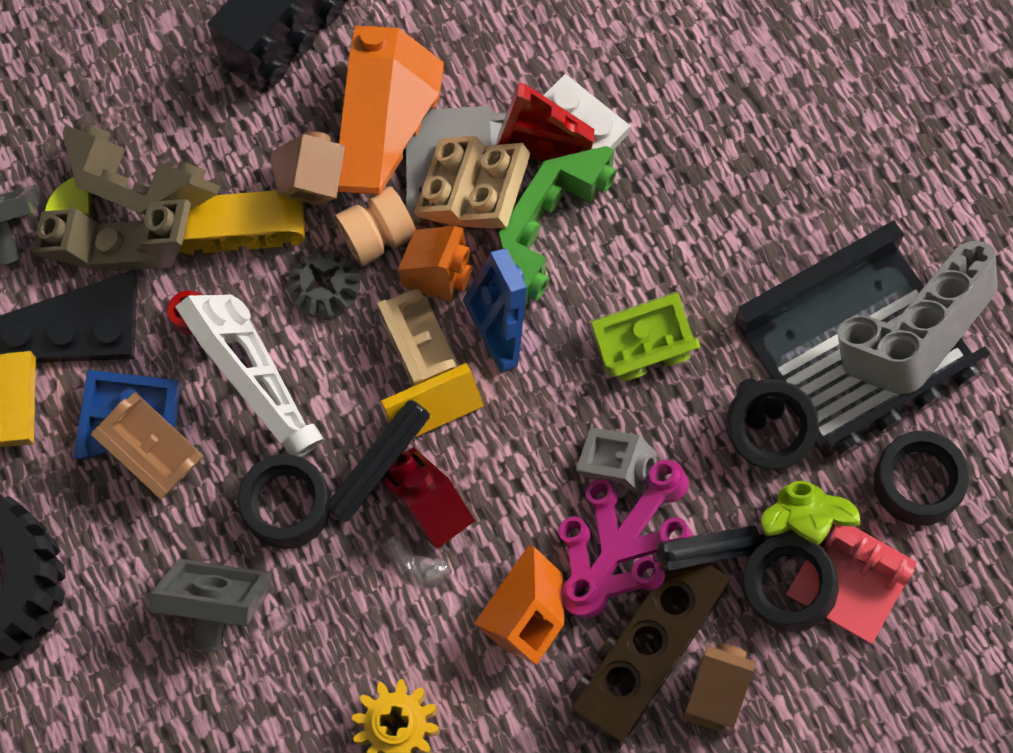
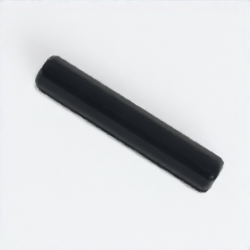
[328,399,430,522]
[653,525,765,571]

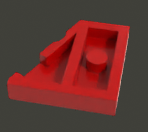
[496,82,595,162]

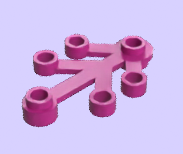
[558,460,692,618]

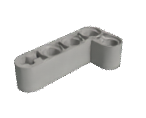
[837,241,998,394]

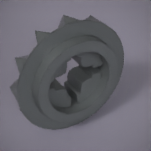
[287,248,360,319]

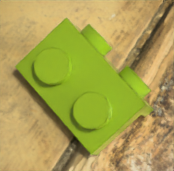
[589,292,701,381]

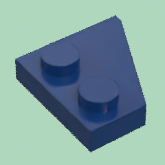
[463,248,527,373]
[73,370,182,460]

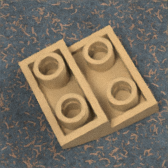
[414,136,531,228]

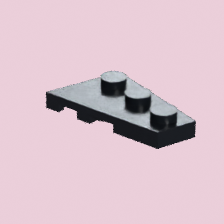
[0,270,138,363]

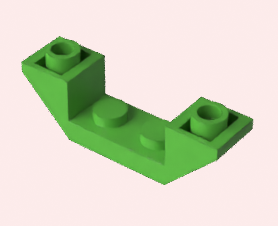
[499,146,617,307]

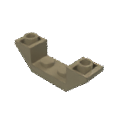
[62,123,220,215]
[32,199,191,272]

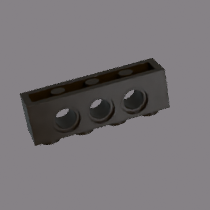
[569,563,731,749]

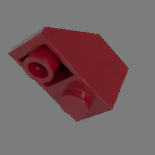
[381,447,475,549]

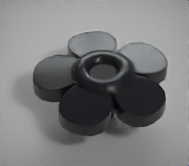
[739,378,785,430]

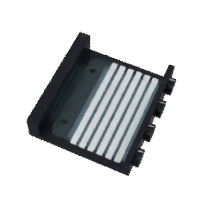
[734,220,990,458]

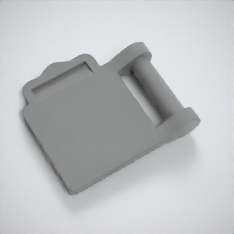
[406,106,506,223]

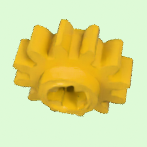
[351,679,440,753]

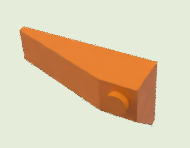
[338,25,444,195]

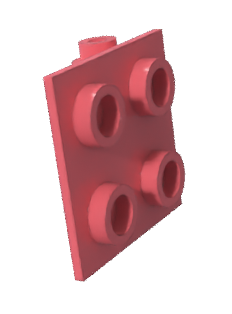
[786,524,917,645]

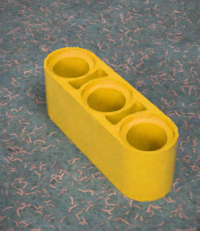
[179,190,305,255]

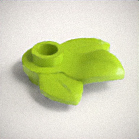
[761,481,860,545]

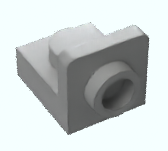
[576,427,657,495]

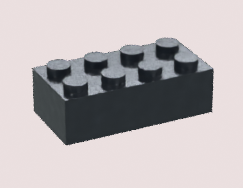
[207,0,346,94]

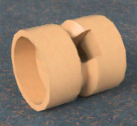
[334,186,416,267]

